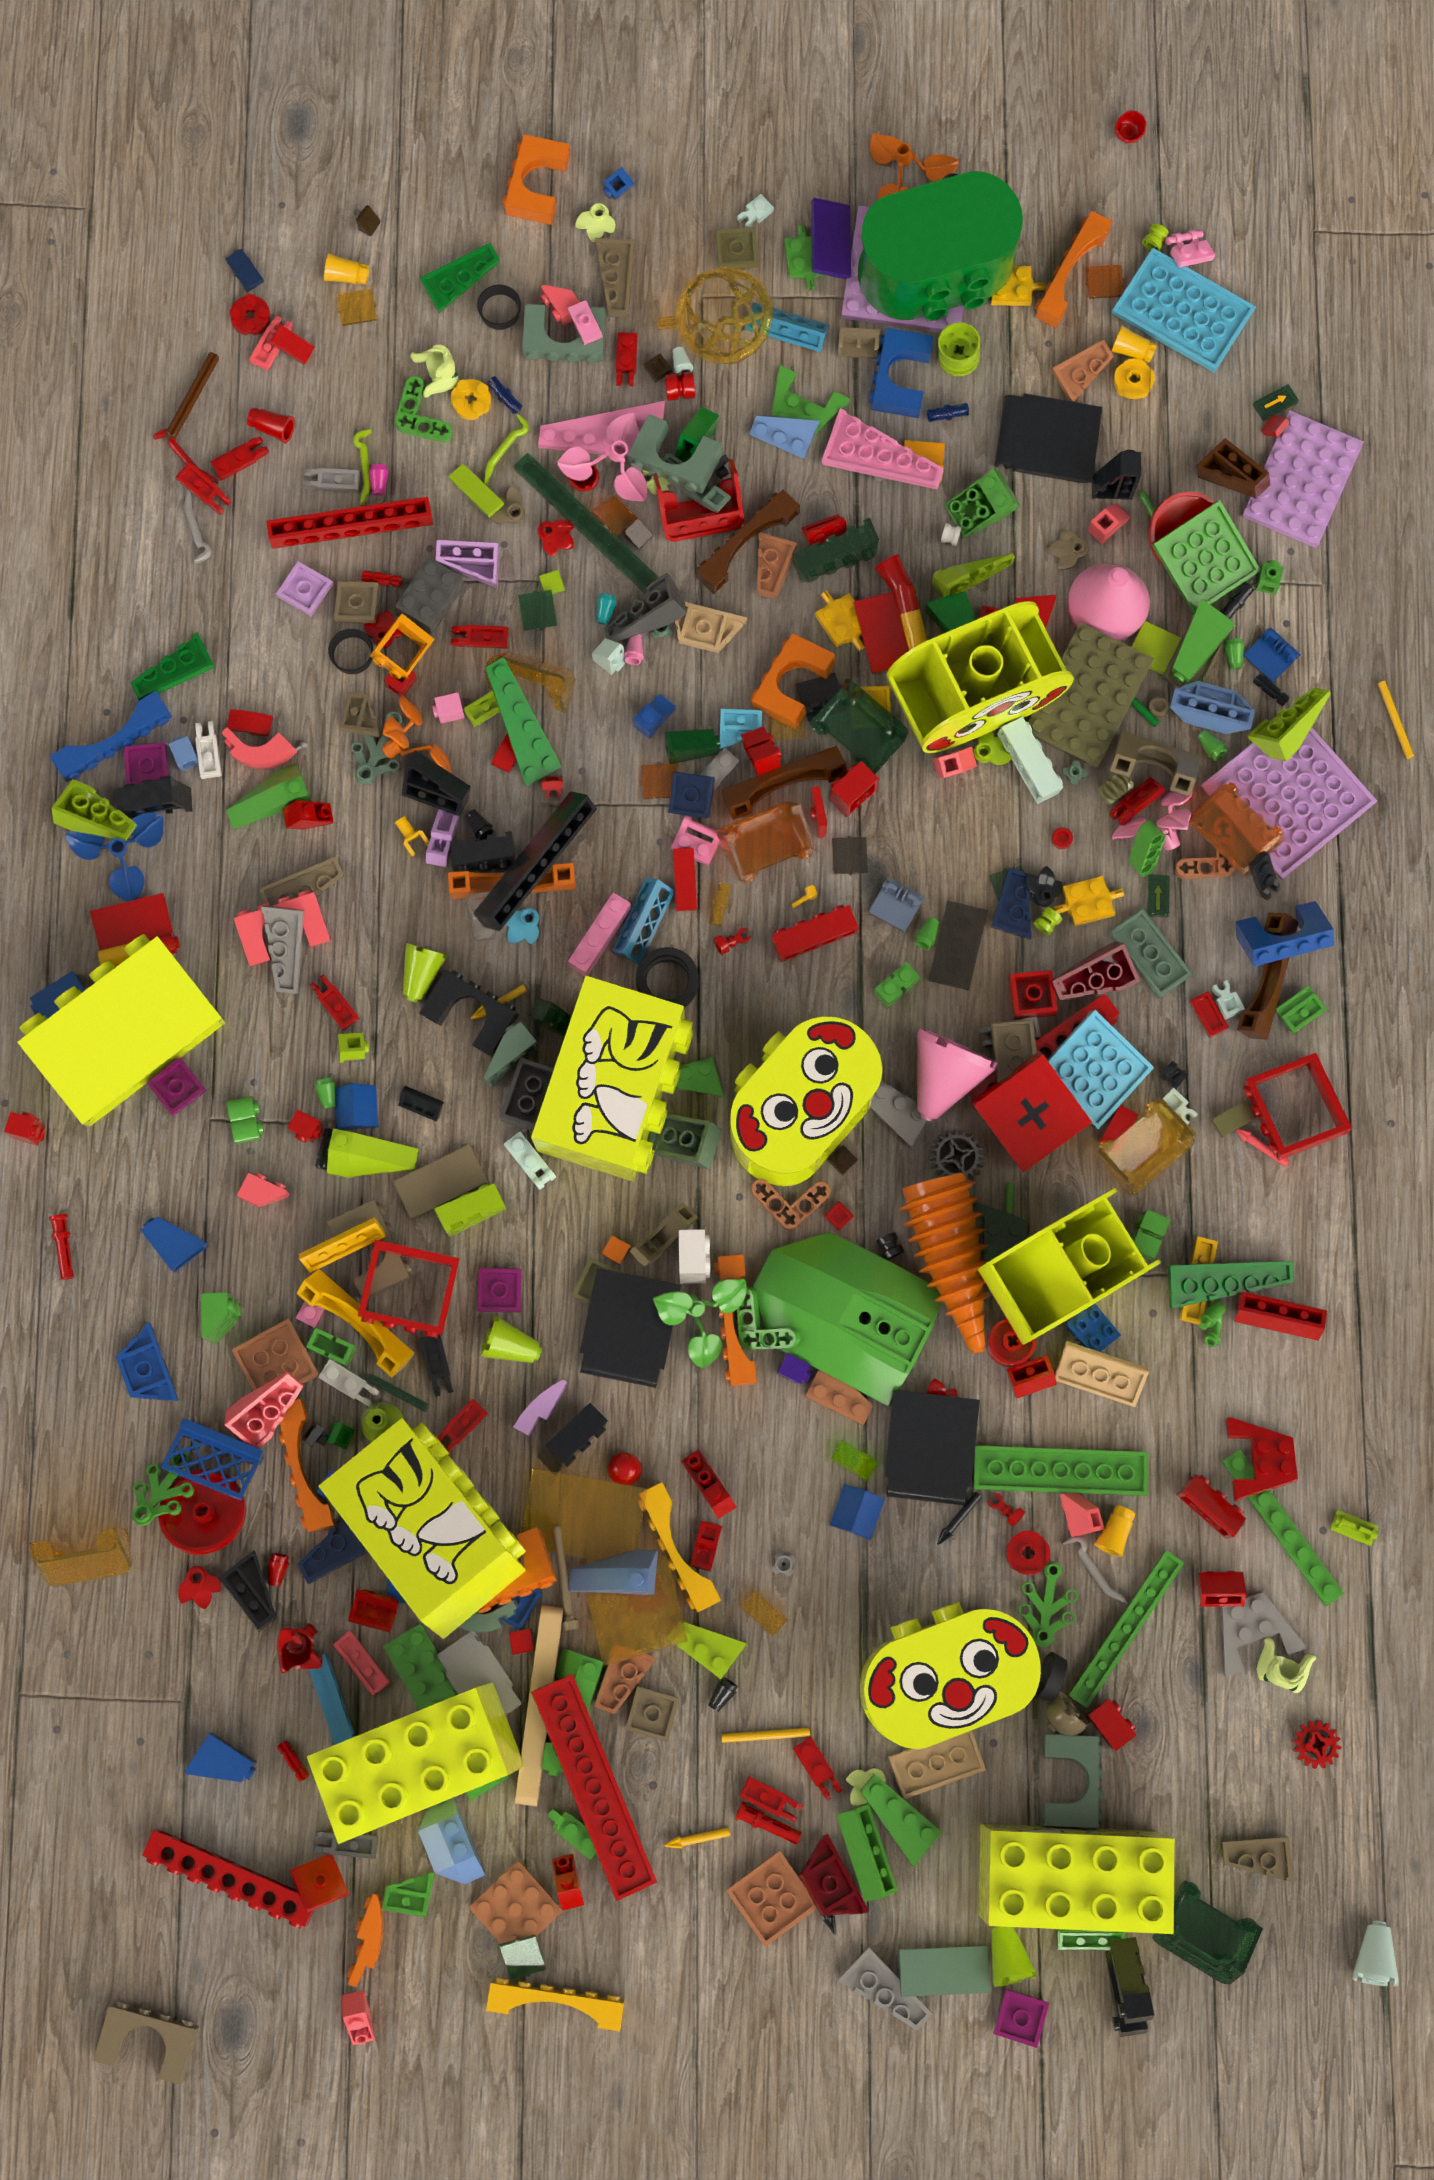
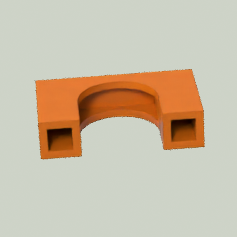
[502,134,571,225]
[751,633,836,730]
[477,1527,557,1613]

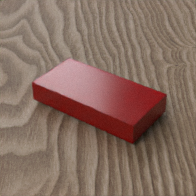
[269,324,315,365]
[1189,991,1229,1038]

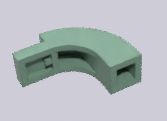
[459,1599,520,1632]

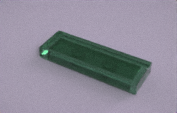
[367,1374,429,1413]

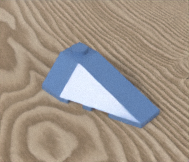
[569,1550,658,1595]

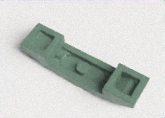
[662,452,731,513]

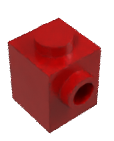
[287,1109,323,1143]

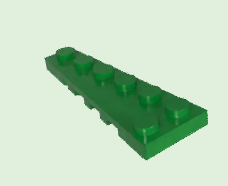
[484,656,562,786]
[1167,1261,1294,1308]

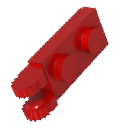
[616,332,638,387]
[210,436,269,480]
[176,462,232,515]
[450,625,509,649]
[1109,777,1166,826]
[309,974,360,1031]
[437,1399,488,1453]
[792,1736,843,1801]
[739,1776,804,1823]

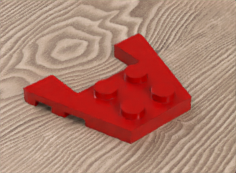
[1226,1417,1298,1501]

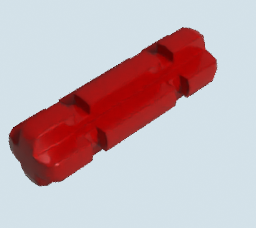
[362,570,402,588]
[277,1740,309,1782]

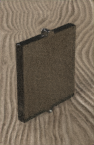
[832,836,868,876]

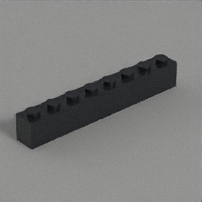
[473,791,597,931]

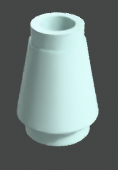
[673,347,693,376]

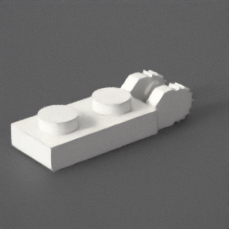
[195,721,222,779]
[318,1359,380,1407]

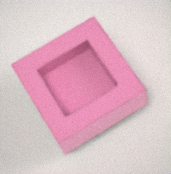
[296,1301,325,1328]

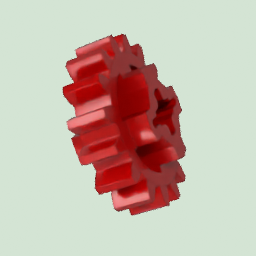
[1292,1720,1342,1769]

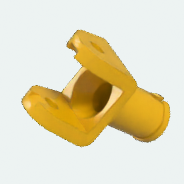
[395,816,429,857]

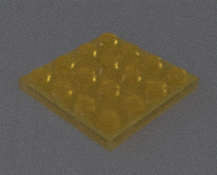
[586,1555,688,1666]

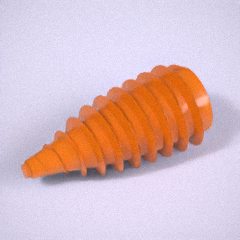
[898,1173,990,1354]

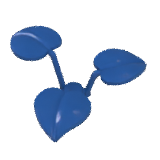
[66,813,164,902]

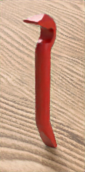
[153,429,219,484]

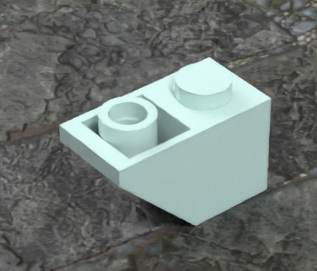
[592,638,625,675]

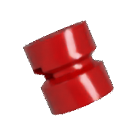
[665,372,696,401]

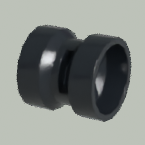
[1159,1060,1189,1089]
[876,1232,904,1260]

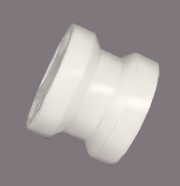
[941,523,962,547]

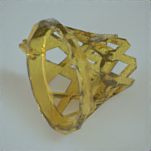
[657,267,773,364]

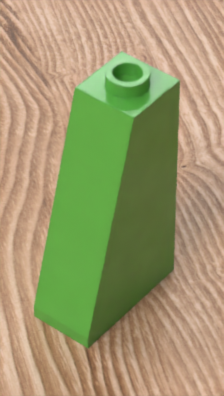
[1171,599,1235,684]

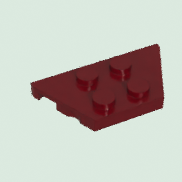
[799,1834,869,1916]

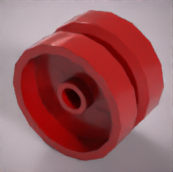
[986,1319,1036,1368]

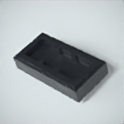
[398,1086,444,1122]

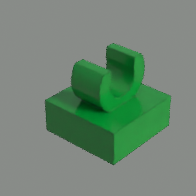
[325,1422,355,1450]

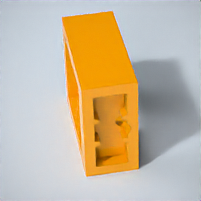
[370,614,435,681]

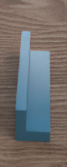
[745,302,830,352]
[611,878,675,964]
[309,1653,356,1745]

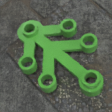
[132,1453,194,1526]
[1018,1562,1078,1647]

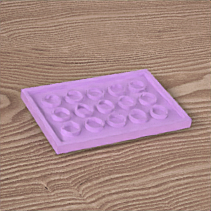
[1242,410,1364,548]

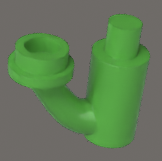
[1199,1301,1226,1347]

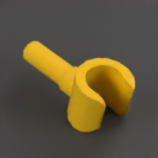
[791,885,818,908]

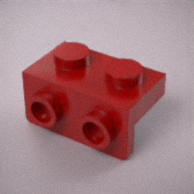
[801,514,848,548]
[348,1589,399,1633]

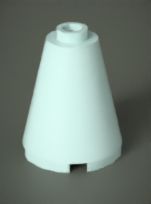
[1352,1921,1399,1986]

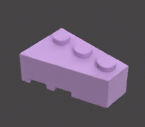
[436,540,500,589]

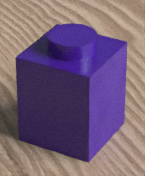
[777,1353,812,1386]

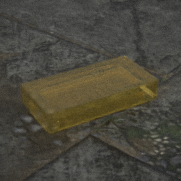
[741,1591,788,1637]

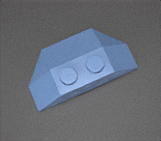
[1170,681,1255,734]
[418,1797,486,1884]

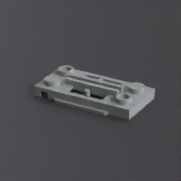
[437,1631,523,1715]

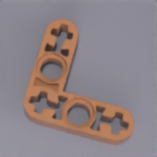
[1174,817,1236,879]
[751,1179,831,1230]

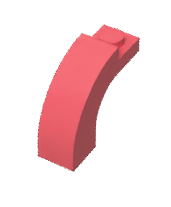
[222,728,297,770]

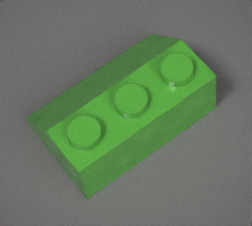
[201,1292,242,1344]

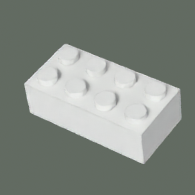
[679,1230,710,1284]

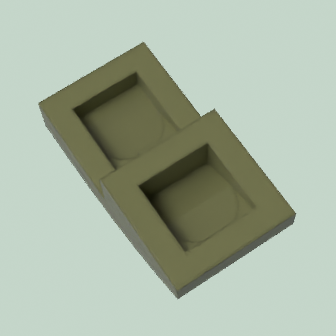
[1211,1101,1257,1138]

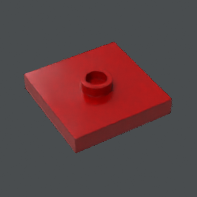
[809,786,828,838]
[290,1853,349,1912]

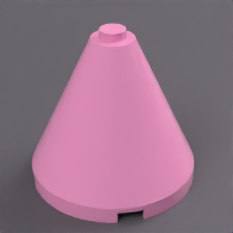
[1067,563,1150,641]
[916,1028,998,1122]

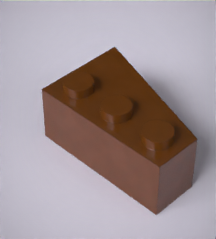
[1196,438,1271,499]

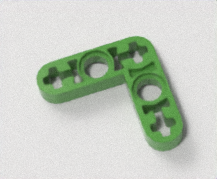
[395,376,453,443]
[737,1287,800,1350]

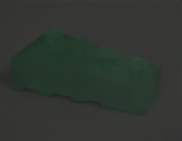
[792,518,879,583]

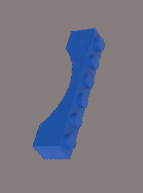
[49,691,172,782]

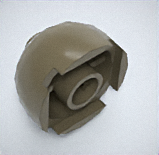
[1046,1691,1090,1736]

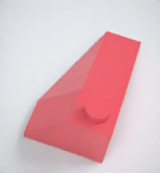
[224,1371,303,1448]

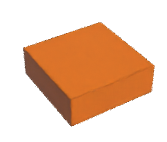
[602,1235,631,1265]

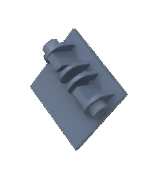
[869,877,925,932]

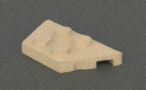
[674,602,747,653]

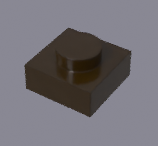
[644,353,672,383]
[828,1145,858,1176]

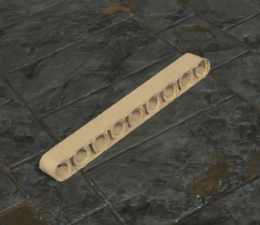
[515,1605,564,1807]

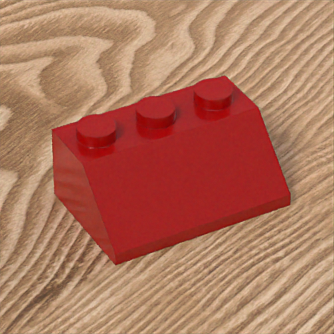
[1177,1474,1247,1539]

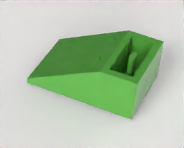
[944,469,1021,538]

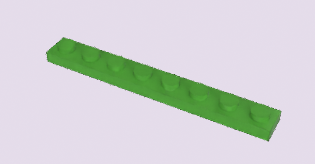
[1221,1449,1344,1606]
[1068,1550,1184,1708]

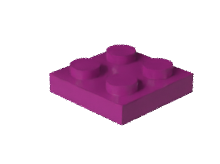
[124,742,169,785]
[147,1057,207,1116]
[477,1268,522,1313]
[993,1988,1049,2048]

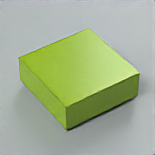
[539,570,565,596]

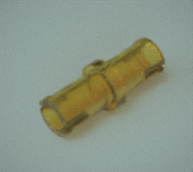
[709,883,732,927]

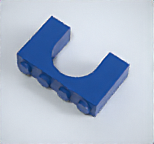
[869,328,934,418]
[1235,901,1334,966]

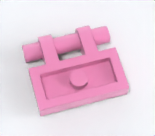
[1165,229,1215,267]

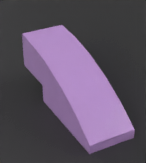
[426,809,460,867]
[513,1380,568,1437]

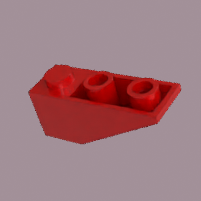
[681,1449,737,1519]

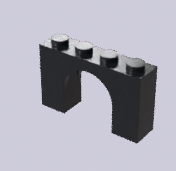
[419,970,520,1057]

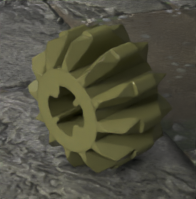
[1097,773,1134,805]

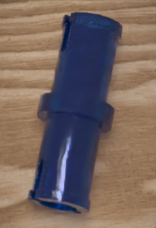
[486,376,523,414]
[927,403,969,423]

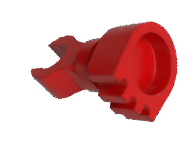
[713,928,752,956]
[988,1493,1026,1527]

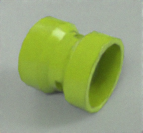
[1142,223,1169,251]
[1033,907,1063,936]

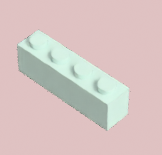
[997,717,1063,804]

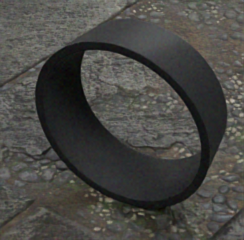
[477,284,521,330]
[328,629,373,674]
[1034,1652,1067,1701]

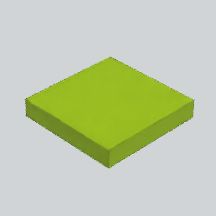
[1132,621,1182,675]

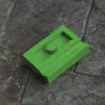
[1275,985,1327,1035]

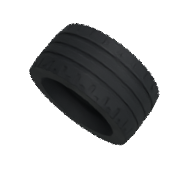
[636,947,699,1008]

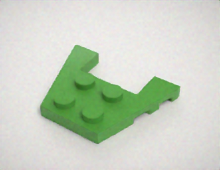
[771,365,850,436]

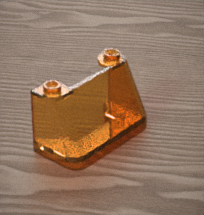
[1189,782,1286,876]
[716,801,816,883]

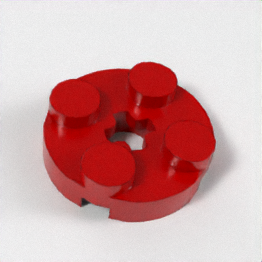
[229,294,270,335]
[1006,1531,1050,1575]

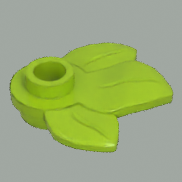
[974,731,1012,765]

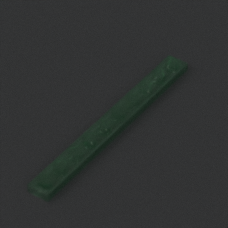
[513,453,659,594]

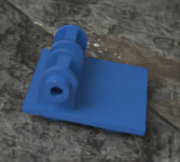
[1244,628,1301,682]
[1065,1304,1121,1352]

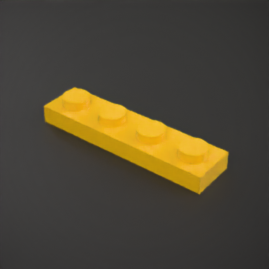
[299,1217,386,1273]
[1179,1236,1218,1325]

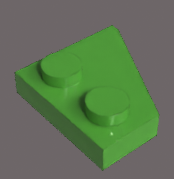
[677,1057,724,1097]
[382,1873,435,1918]

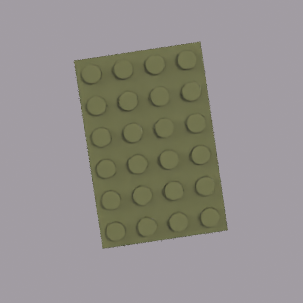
[1028,622,1154,769]

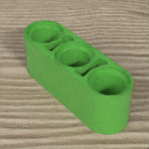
[1128,820,1166,877]

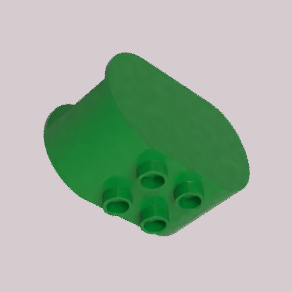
[858,171,1023,321]

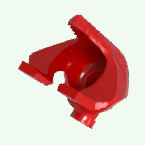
[277,1623,323,1673]

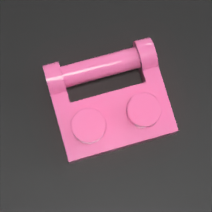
[671,815,724,866]

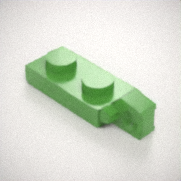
[547,1808,596,1860]

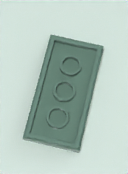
[1109,908,1193,999]
[898,1946,991,1997]

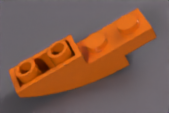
[347,1892,384,1987]

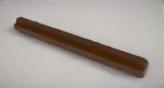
[166,352,219,439]

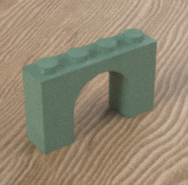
[522,304,606,363]
[627,414,724,493]
[1042,1734,1102,1829]

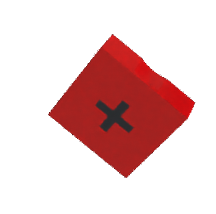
[971,1051,1093,1173]

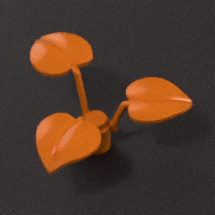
[870,133,959,199]
[382,695,451,773]

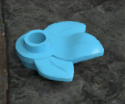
[505,908,539,944]

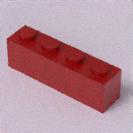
[771,905,859,962]
[1234,1291,1327,1341]

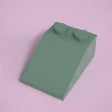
[484,1022,539,1089]
[648,1114,722,1169]

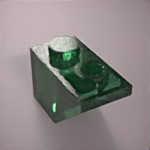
[528,998,572,1038]

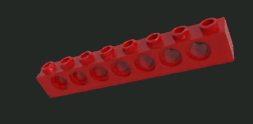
[266,497,433,549]
[968,994,1120,1100]
[142,1829,315,1929]

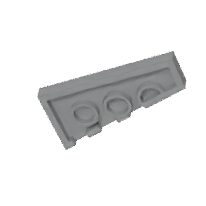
[261,905,305,994]
[870,1081,927,1148]
[837,1947,933,2030]

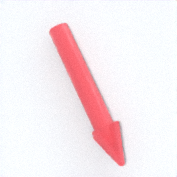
[1236,1128,1290,1167]

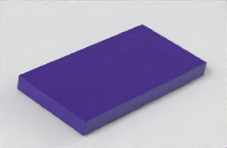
[811,198,851,279]

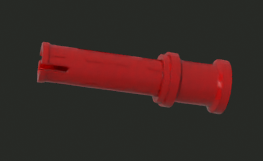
[49,1214,74,1280]
[734,1801,802,1845]

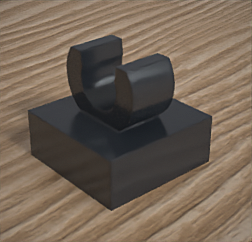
[714,454,729,479]
[302,1422,328,1447]

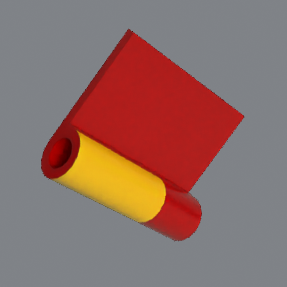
[853,582,927,674]
[90,893,181,967]

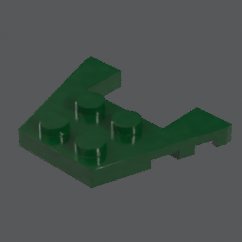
[972,1202,1026,1261]

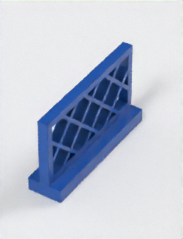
[161,1418,264,1501]

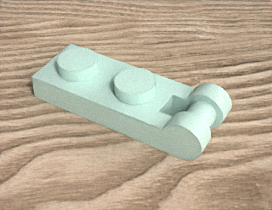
[504,1132,556,1190]

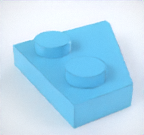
[719,709,762,750]

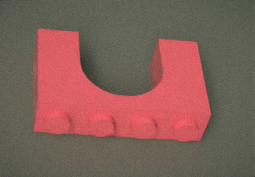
[234,890,331,967]

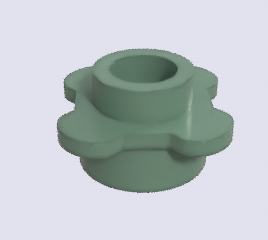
[652,624,672,639]
[1063,760,1088,785]

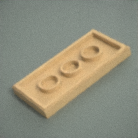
[1055,1341,1150,1407]
[888,1730,986,1799]

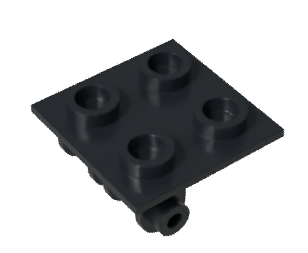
[796,673,847,722]

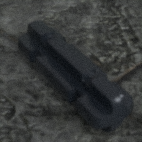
[1253,673,1290,706]
[315,1128,333,1170]

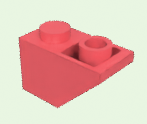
[540,285,580,327]
[1088,503,1131,544]
[932,746,977,778]
[237,1172,289,1208]
[1060,1493,1104,1537]
[342,1990,375,2045]

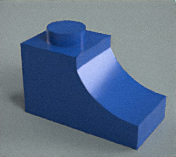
[633,694,676,739]

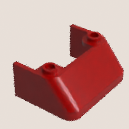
[653,459,744,542]

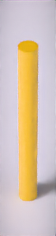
[1378,681,1414,759]
[722,1728,810,1743]

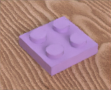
[276,561,333,617]

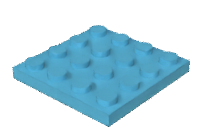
[1047,1010,1154,1129]

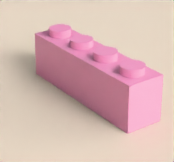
[568,892,631,977]

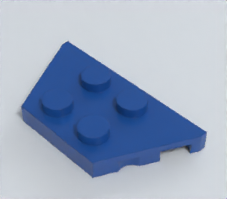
[116,1323,179,1401]

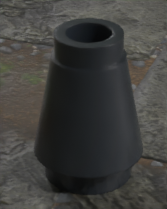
[466,809,494,840]
[708,1677,738,1712]

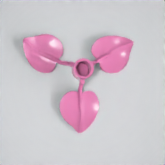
[557,413,647,502]
[1112,789,1194,850]

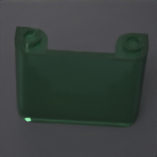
[810,679,908,774]
[1152,1880,1263,1985]

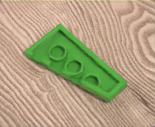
[860,1774,942,1867]

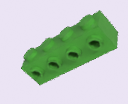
[836,1804,898,1902]

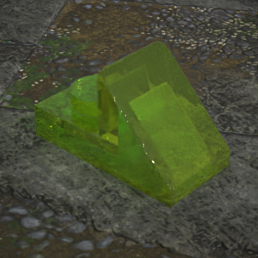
[830,1440,878,1482]

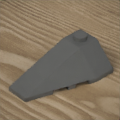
[604,573,687,642]

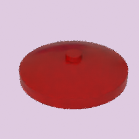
[1148,491,1215,565]
[158,1469,247,1555]

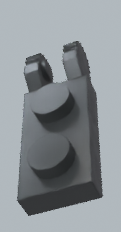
[314,1831,379,1859]

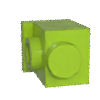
[338,1032,369,1063]

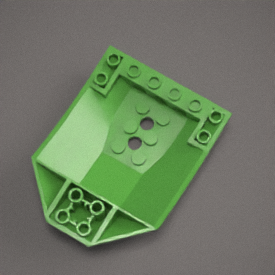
[752,1232,942,1406]

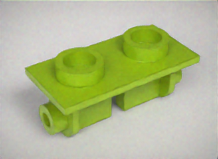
[1330,1510,1379,1546]

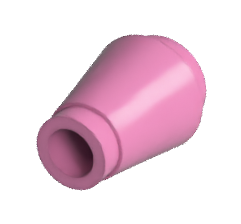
[624,634,644,665]

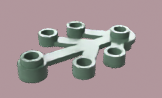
[351,712,410,785]

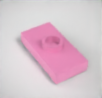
[568,300,603,345]

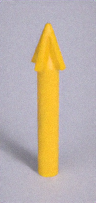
[471,984,527,1020]
[664,1827,730,1849]

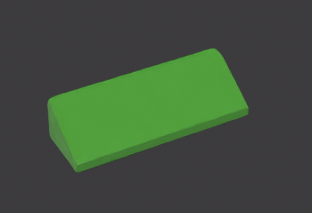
[1057,1929,1125,1950]

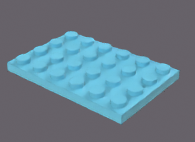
[1111,248,1256,373]

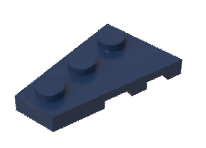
[991,867,1032,940]
[298,1518,367,1584]

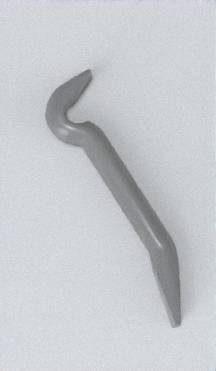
[184,489,211,564]
[1062,1536,1129,1605]

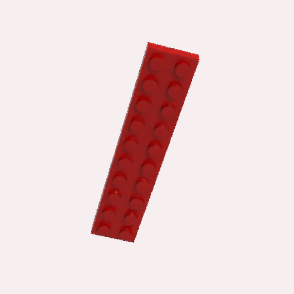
[531,1674,657,1901]

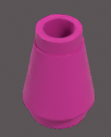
[369,464,389,496]

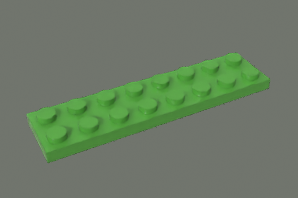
[973,1446,1148,1496]
[383,1623,509,1801]

